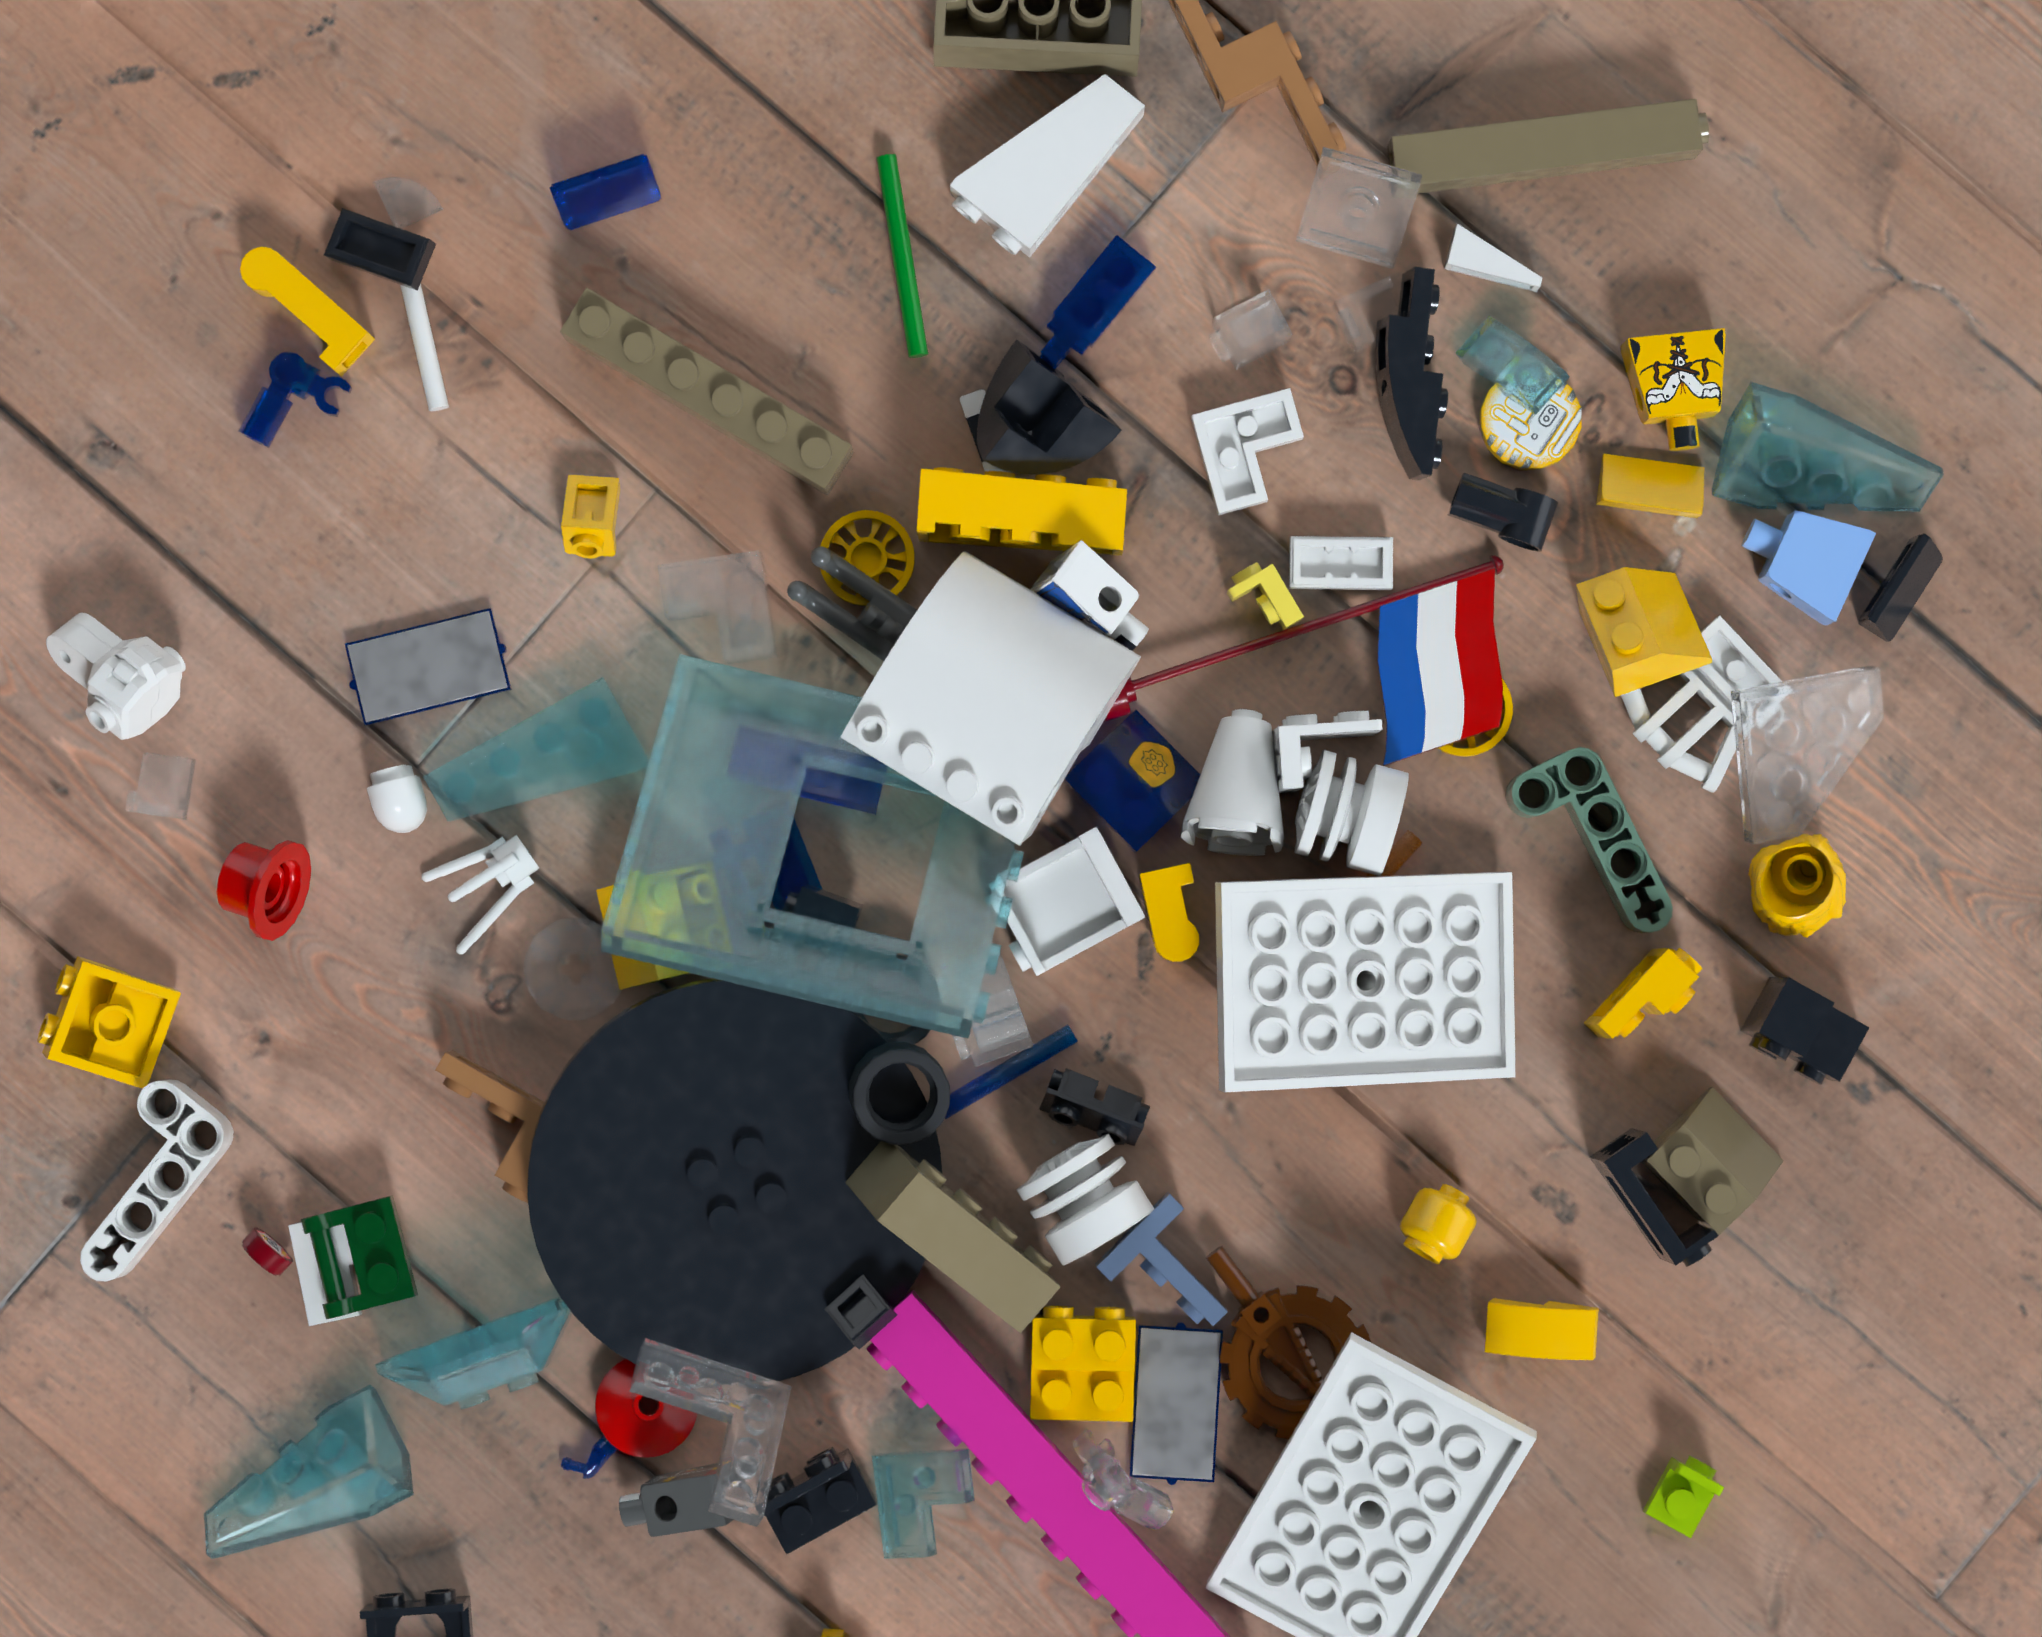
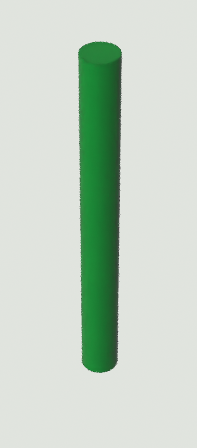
[876,154,929,358]

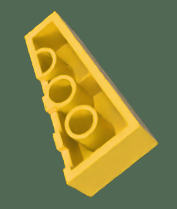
[916,467,1127,556]

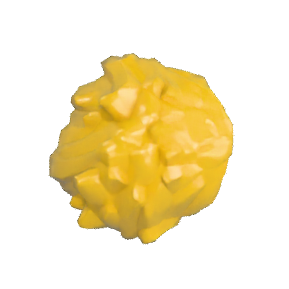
[1748,834,1846,938]

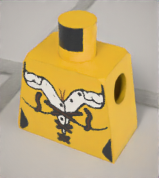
[1620,328,1726,451]

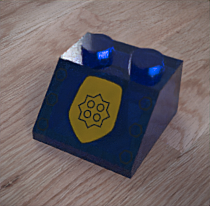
[1063,710,1201,853]

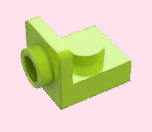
[1642,1455,1725,1538]

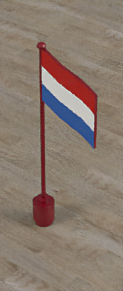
[1103,555,1504,766]

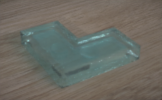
[872,1449,975,1559]

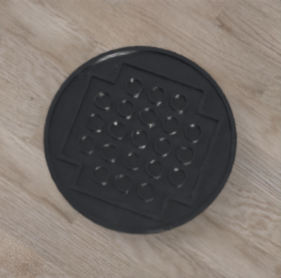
[527,977,943,1387]

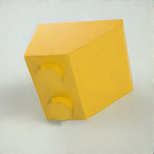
[1576,567,1712,697]

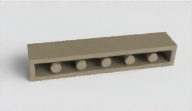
[560,287,854,496]

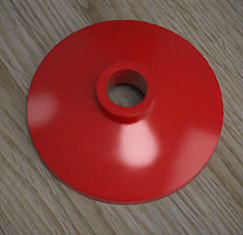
[595,1359,698,1458]

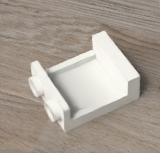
[984,827,1145,976]

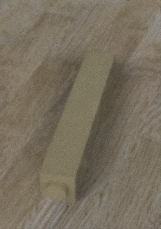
[1387,99,1709,197]

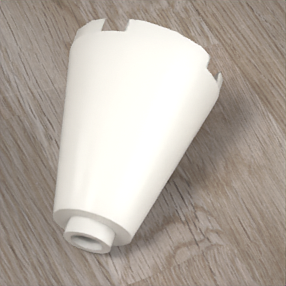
[1181,709,1284,856]

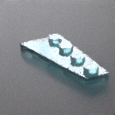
[423,677,654,822]

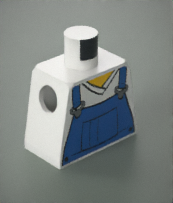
[1030,540,1149,651]

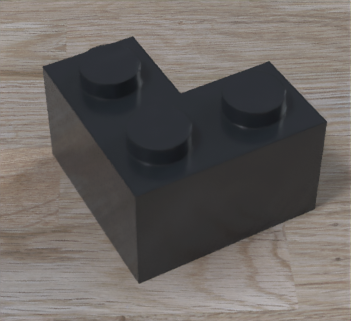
[1740,977,1870,1085]

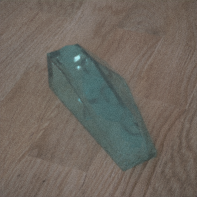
[1711,382,1944,512]
[204,1385,414,1559]

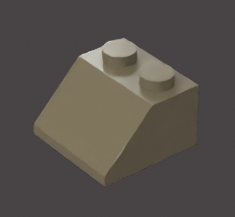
[1641,1087,1783,1235]

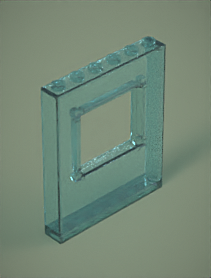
[601,654,1024,1039]

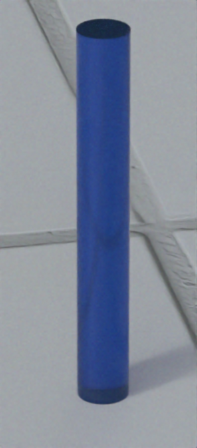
[945,1024,1078,1119]

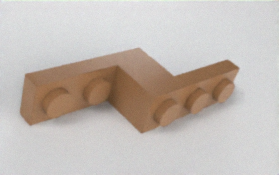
[1167,0,1346,177]
[435,1050,545,1203]

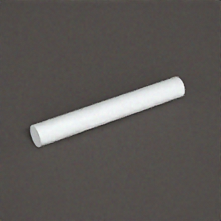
[400,284,449,411]

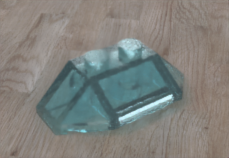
[375,1296,573,1410]

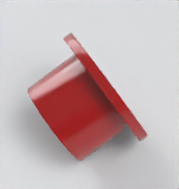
[217,840,311,941]

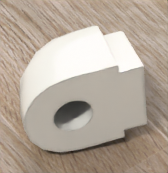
[367,765,427,833]

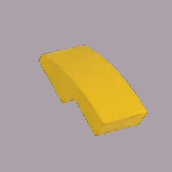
[1485,1298,1599,1360]

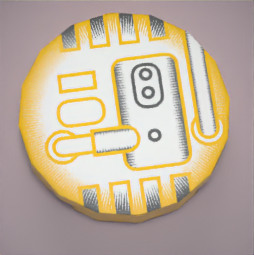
[1479,369,1582,470]

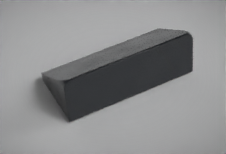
[1858,533,1943,642]

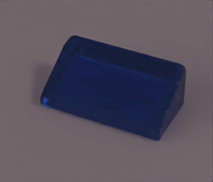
[549,154,661,230]

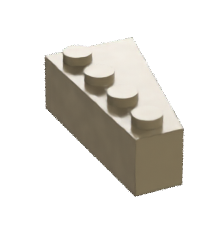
[934,0,1142,77]
[845,1141,1061,1333]

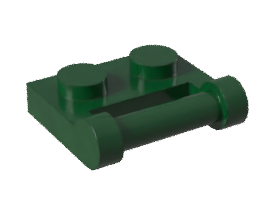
[301,1195,418,1320]

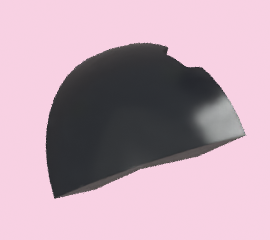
[977,339,1122,475]

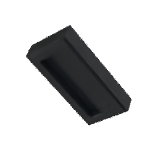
[324,208,436,291]

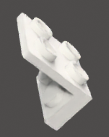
[1272,711,1383,793]

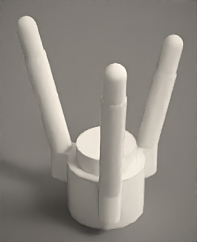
[422,835,540,954]

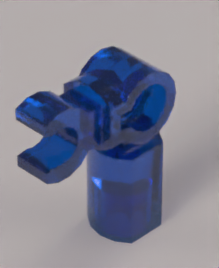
[238,352,352,448]

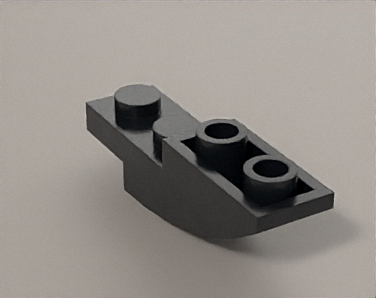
[1375,266,1448,480]

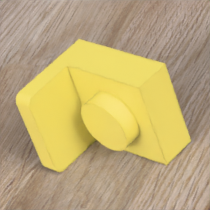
[1227,562,1304,630]

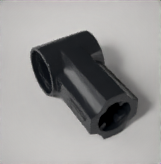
[1448,473,1558,552]

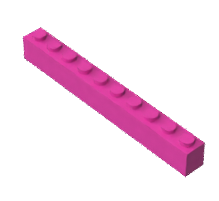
[866,1290,1231,1637]

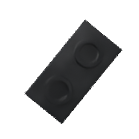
[1039,1068,1150,1146]

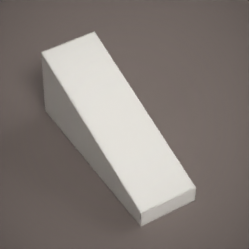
[1444,224,1542,292]

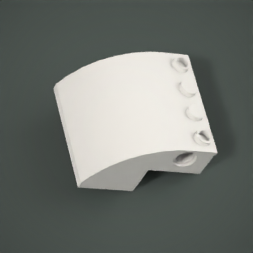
[840,551,1141,846]

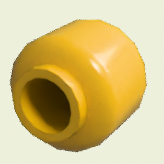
[1399,1184,1477,1264]

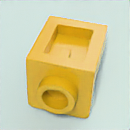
[561,475,620,559]

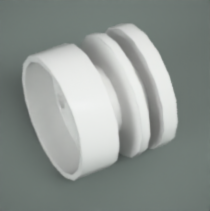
[1294,750,1409,876]
[1016,1134,1154,1266]

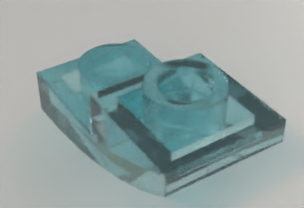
[1455,316,1570,415]

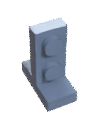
[1095,1192,1228,1326]

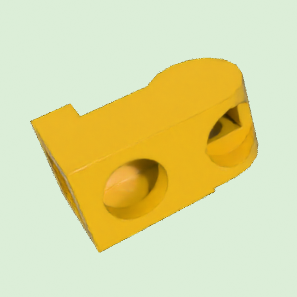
[1138,863,1199,962]

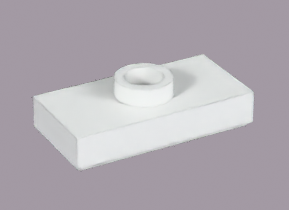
[1289,536,1393,590]

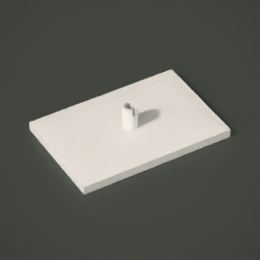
[1215,872,1515,1092]
[1206,1332,1537,1637]

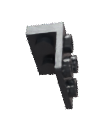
[752,1447,878,1555]

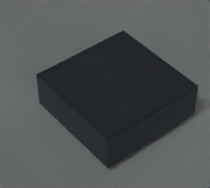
[825,1275,898,1350]

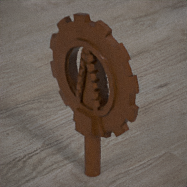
[1206,1246,1371,1439]

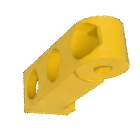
[240,247,375,377]

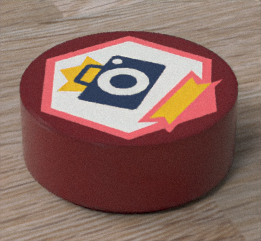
[242,1227,293,1276]

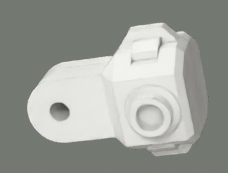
[46,613,186,740]

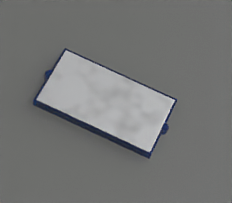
[345,608,512,726]
[1129,1322,1223,1485]

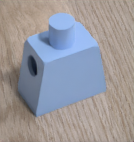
[1742,511,1876,626]

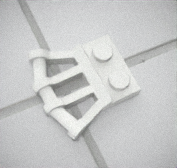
[1617,616,1790,793]

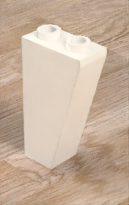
[950,74,1145,258]

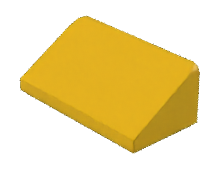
[1596,454,1705,518]

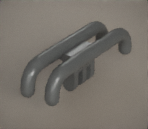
[787,547,917,661]

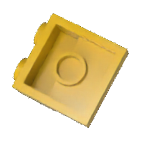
[1583,948,1702,1039]
[37,956,181,1089]
[1030,1305,1136,1422]

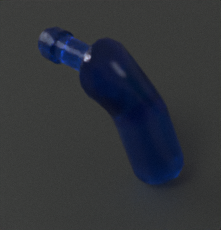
[561,1435,618,1479]

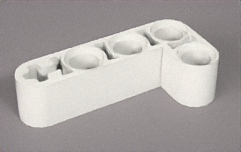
[80,1079,234,1282]

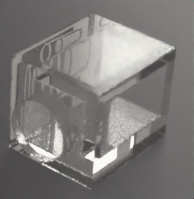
[1209,289,1293,370]

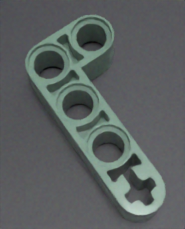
[1505,747,1673,933]

